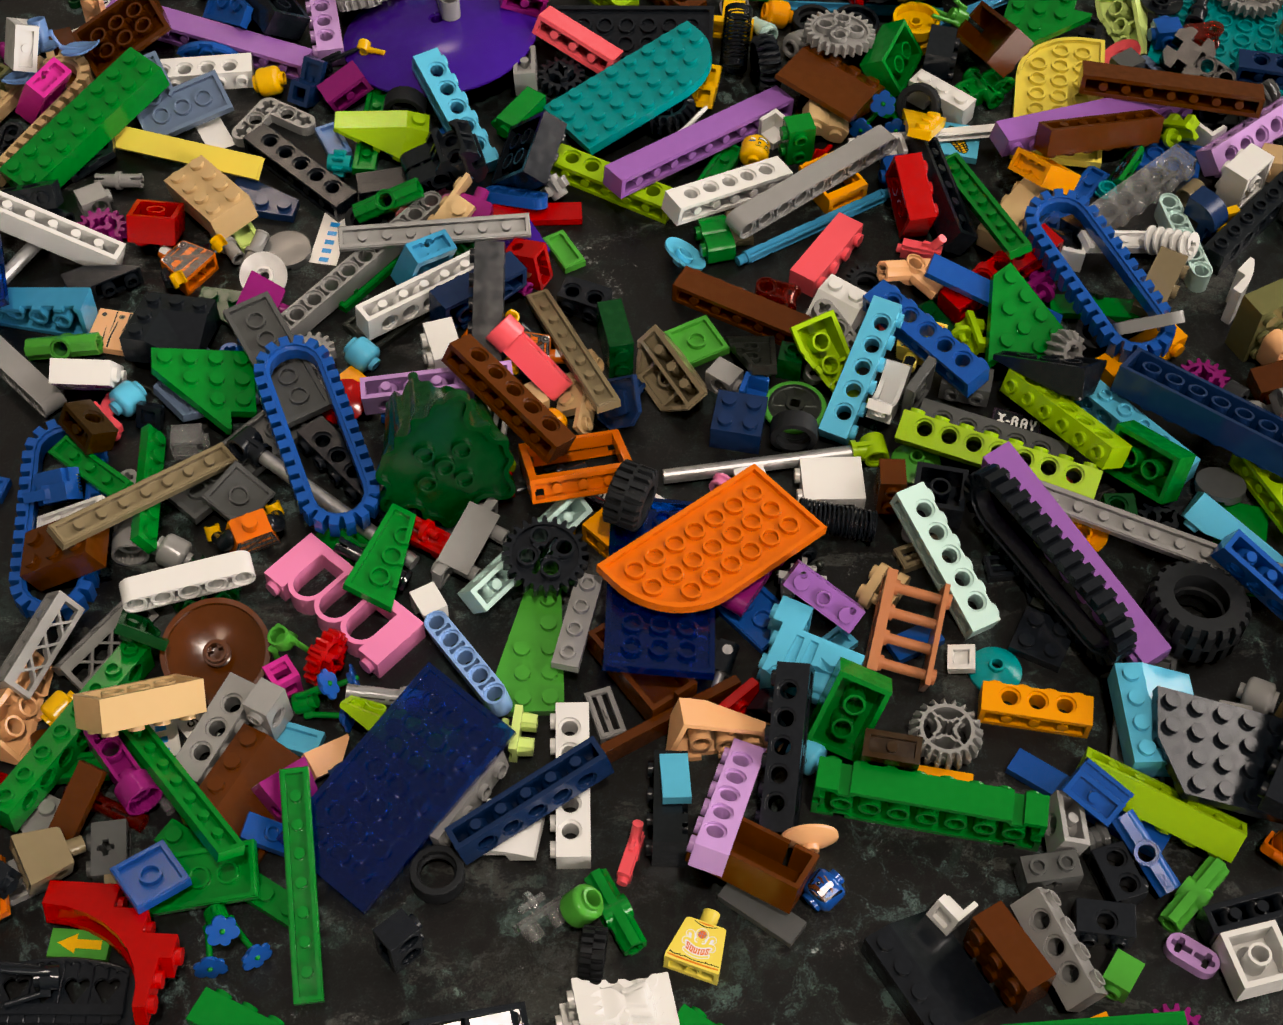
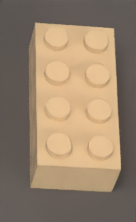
[163,155,259,239]
[72,674,207,738]

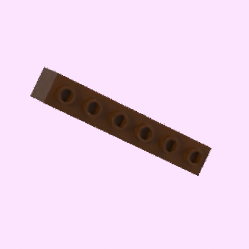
[441,333,576,464]

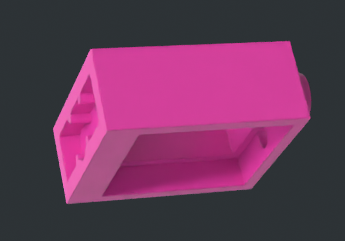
[15,57,72,124]

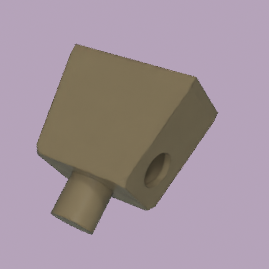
[9,827,86,896]

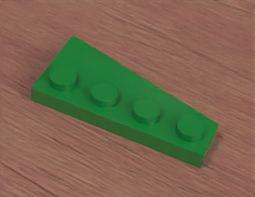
[342,503,416,613]

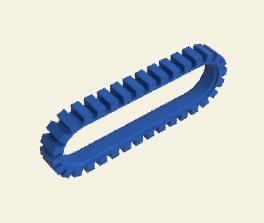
[1023,188,1177,363]
[254,335,380,537]
[8,419,109,623]

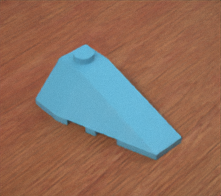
[1181,491,1283,564]

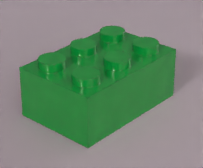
[860,19,924,97]
[1100,420,1196,505]
[808,657,893,762]

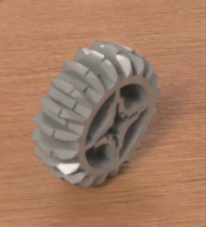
[908,698,984,770]

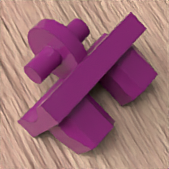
[1027,269,1057,303]

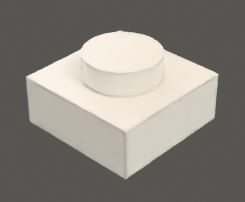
[947,644,976,674]

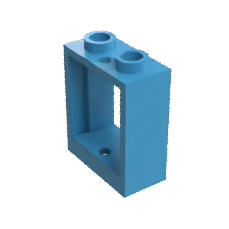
[390,229,457,285]

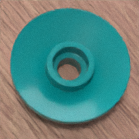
[968,647,1022,690]

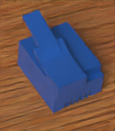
[22,467,84,506]

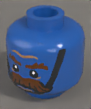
[801,868,845,912]

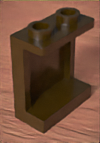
[858,728,923,772]

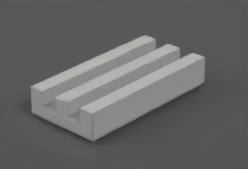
[584,686,627,744]

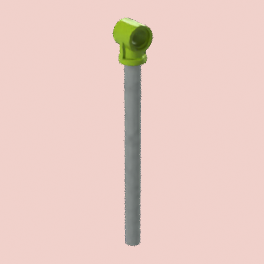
[662,432,890,484]

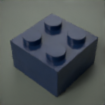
[709,389,768,455]

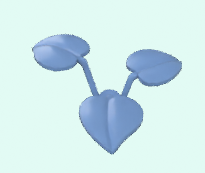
[1,16,100,85]

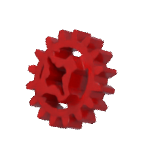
[303,628,348,686]

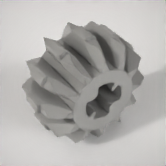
[1044,329,1086,360]

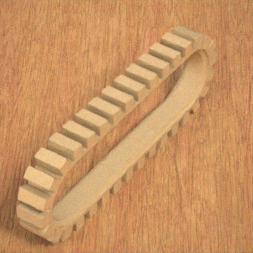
[0,50,95,187]

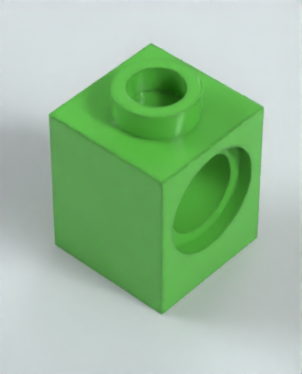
[1103,948,1145,1003]

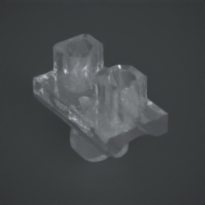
[512,891,566,944]

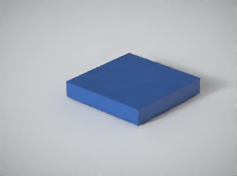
[109,839,192,915]

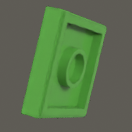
[664,315,730,368]

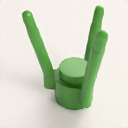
[915,0,970,28]
[267,623,309,660]

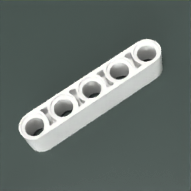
[119,550,256,613]

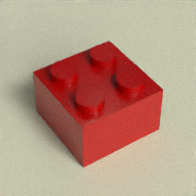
[126,199,185,248]

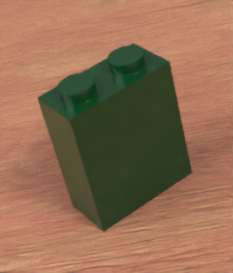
[597,298,634,378]

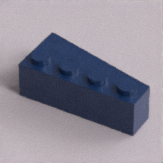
[429,251,527,330]

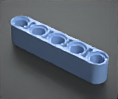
[424,610,513,717]

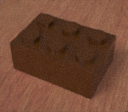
[20,516,110,591]
[963,900,1057,1014]

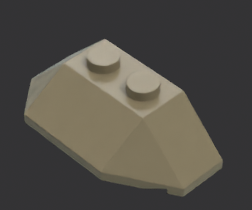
[636,324,708,412]

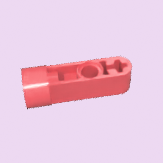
[485,313,573,401]

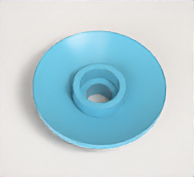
[664,237,706,271]

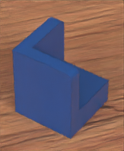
[739,371,770,397]

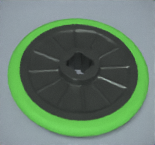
[765,381,827,434]

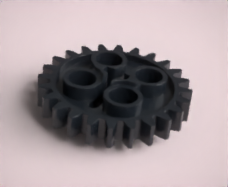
[501,515,589,598]

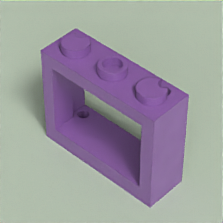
[782,559,866,634]

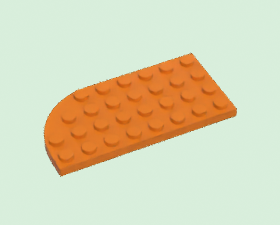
[596,463,827,613]

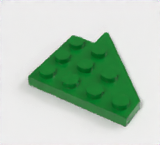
[1004,0,1092,47]
[985,262,1064,369]
[151,347,257,435]

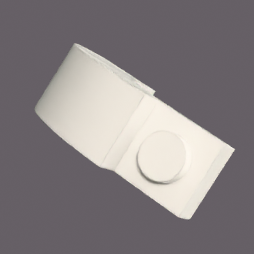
[866,359,913,424]

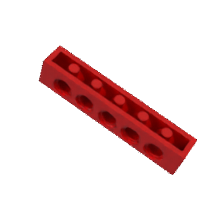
[937,223,1064,324]

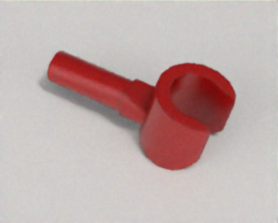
[811,144,833,160]

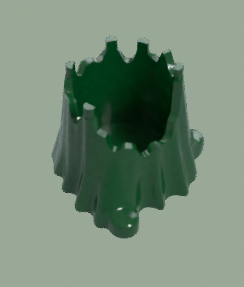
[375,372,516,528]

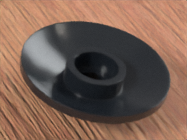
[1140,0,1183,16]

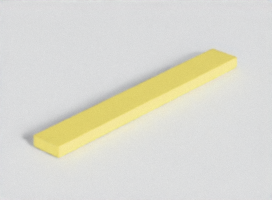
[115,126,265,181]

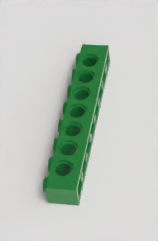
[0,641,155,833]

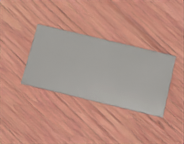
[437,501,500,575]

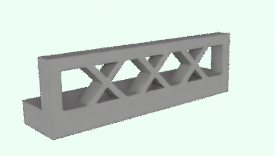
[0,590,85,700]
[51,600,159,691]

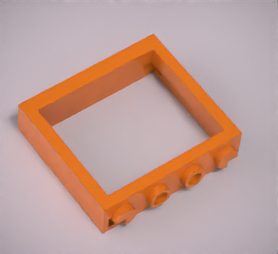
[518,429,632,504]

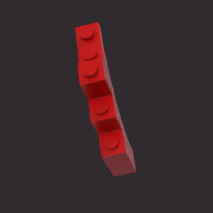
[42,880,185,1025]

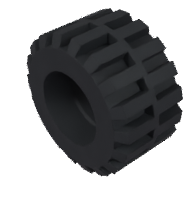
[602,459,659,533]

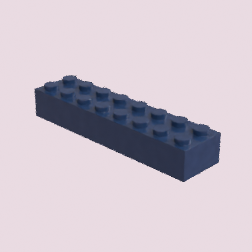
[1110,347,1283,480]

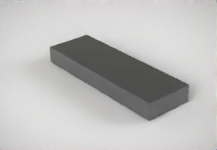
[717,883,807,948]

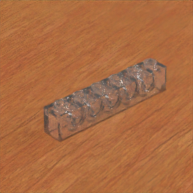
[1089,144,1197,230]

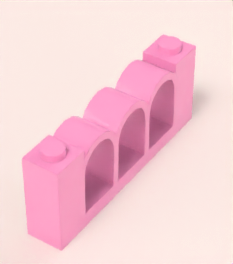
[264,533,426,679]

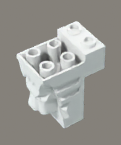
[555,972,680,1025]

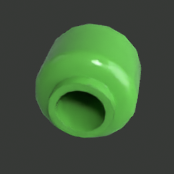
[560,884,604,928]

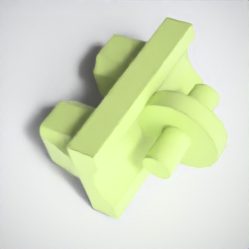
[491,704,538,763]

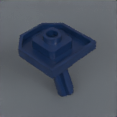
[597,374,646,430]

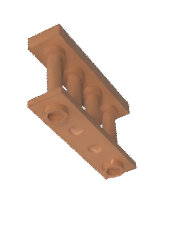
[863,567,953,692]

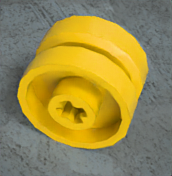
[891,1,940,56]

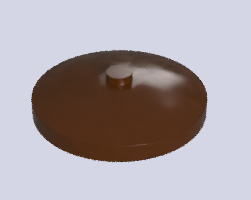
[160,597,272,707]

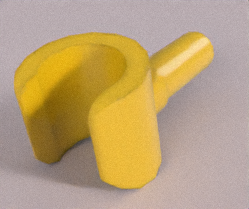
[357,38,386,56]

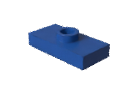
[239,811,284,857]

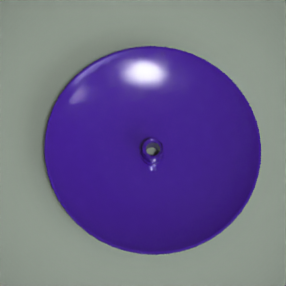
[343,0,537,97]

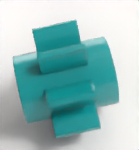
[327,149,353,178]

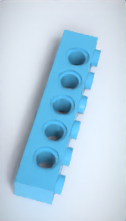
[412,48,499,179]
[818,295,905,446]
[1073,380,1201,484]

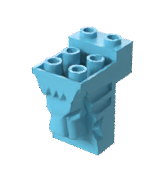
[756,595,865,705]

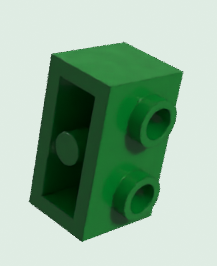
[778,112,816,165]

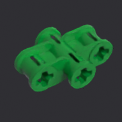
[954,66,1015,109]

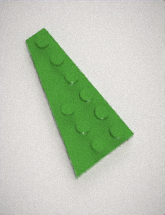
[481,566,564,718]

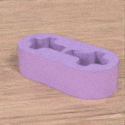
[1163,933,1220,979]

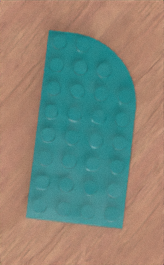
[544,21,712,155]

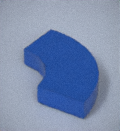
[176,41,239,58]

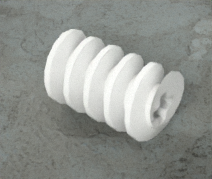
[1144,225,1200,261]

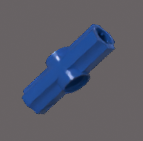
[1112,809,1181,898]

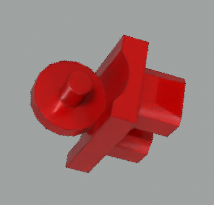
[409,516,451,559]

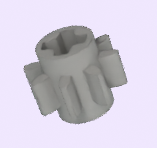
[540,172,570,201]

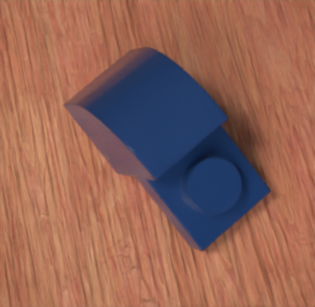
[287,55,328,108]
[1183,185,1228,243]

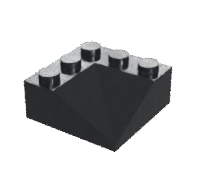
[489,110,567,189]
[119,291,221,364]

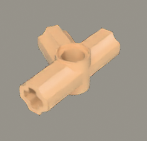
[876,254,943,300]

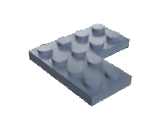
[137,50,234,137]

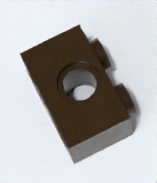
[58,399,118,455]

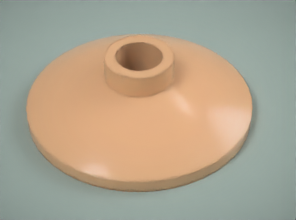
[781,824,839,853]

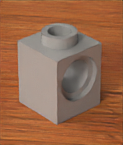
[73,181,113,217]
[705,356,744,395]

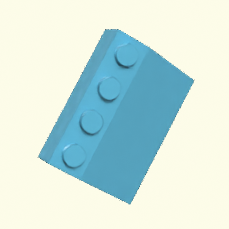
[1107,662,1194,777]

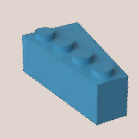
[0,287,98,336]

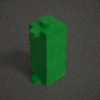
[491,86,546,139]

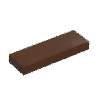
[49,760,108,840]

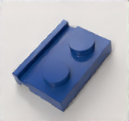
[1061,757,1134,827]

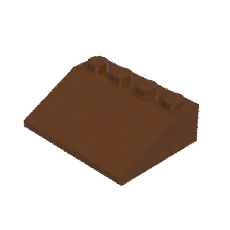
[72,0,172,78]
[774,44,885,122]
[180,723,300,866]

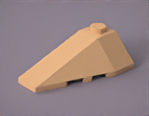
[0,650,54,765]
[666,697,784,761]

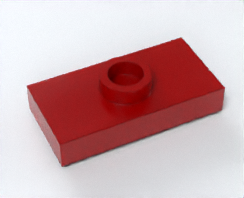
[718,677,759,714]

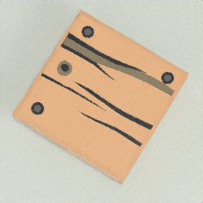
[89,308,134,356]

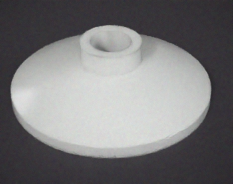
[239,251,288,288]

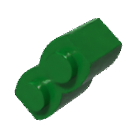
[694,214,736,264]

